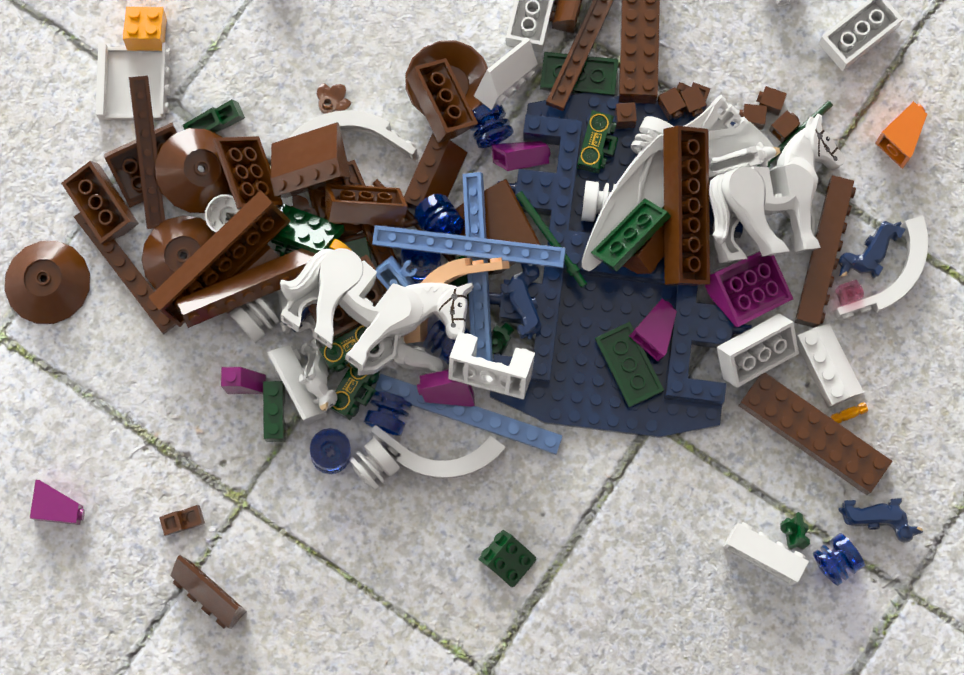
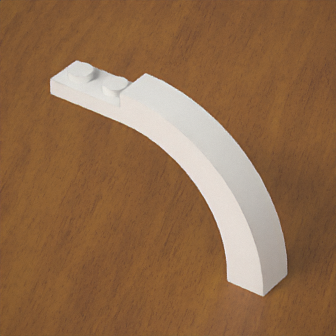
[289,110,417,160]
[834,215,928,320]
[371,425,506,479]

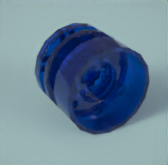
[470,104,514,148]
[414,194,464,235]
[400,249,441,284]
[423,320,471,365]
[363,391,412,436]
[309,428,351,475]
[813,533,865,586]

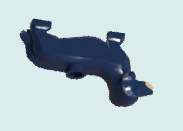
[838,221,906,279]
[500,263,541,340]
[838,498,923,543]

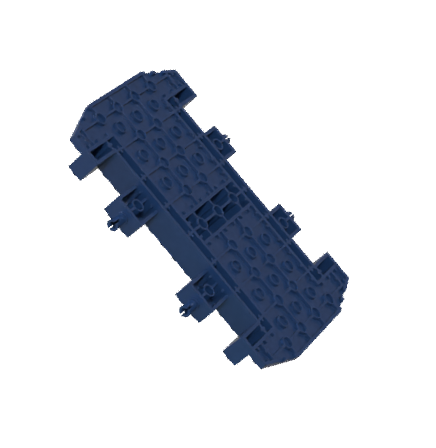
[489,93,752,438]

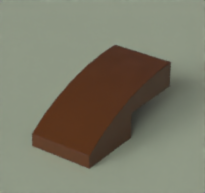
[159,505,205,536]

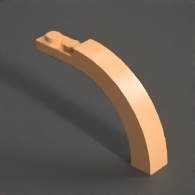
[404,258,510,344]

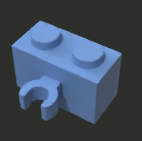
[375,256,417,290]

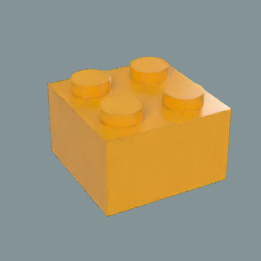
[123,7,167,51]

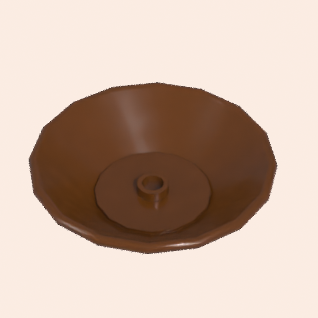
[405,40,488,116]
[155,128,233,213]
[141,215,216,290]
[4,241,90,324]

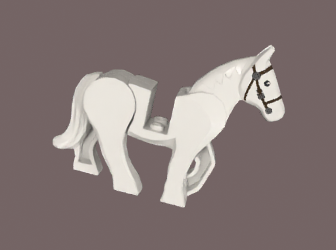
[709,114,844,264]
[280,248,474,375]

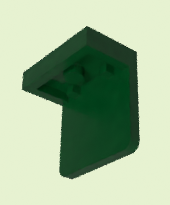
[478,530,536,587]

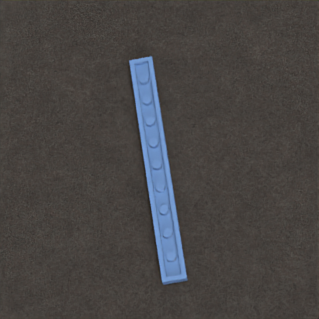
[462,172,493,362]
[372,225,566,268]
[375,374,563,455]

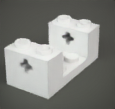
[448,332,535,399]

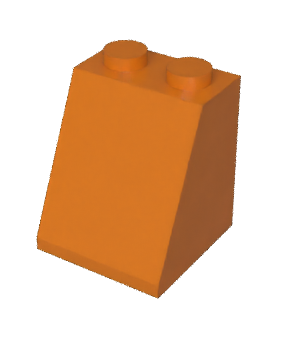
[875,101,927,169]

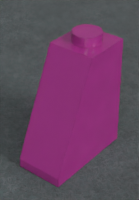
[492,141,551,171]
[629,299,677,361]
[221,367,266,394]
[417,369,475,407]
[30,480,85,525]

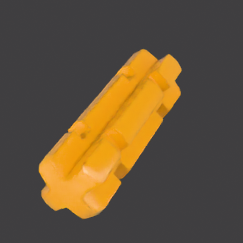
[830,402,868,423]

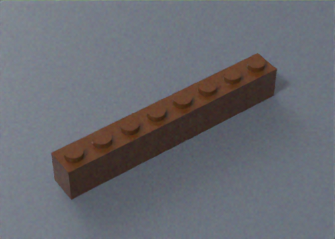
[794,175,856,328]
[176,248,315,328]

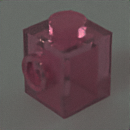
[835,279,864,306]

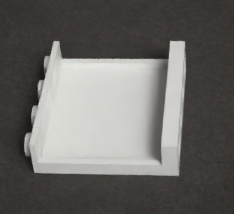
[96,43,171,120]

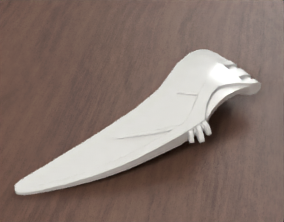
[582,95,774,271]

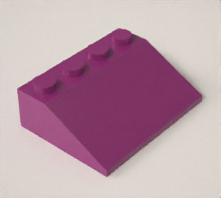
[705,251,793,327]

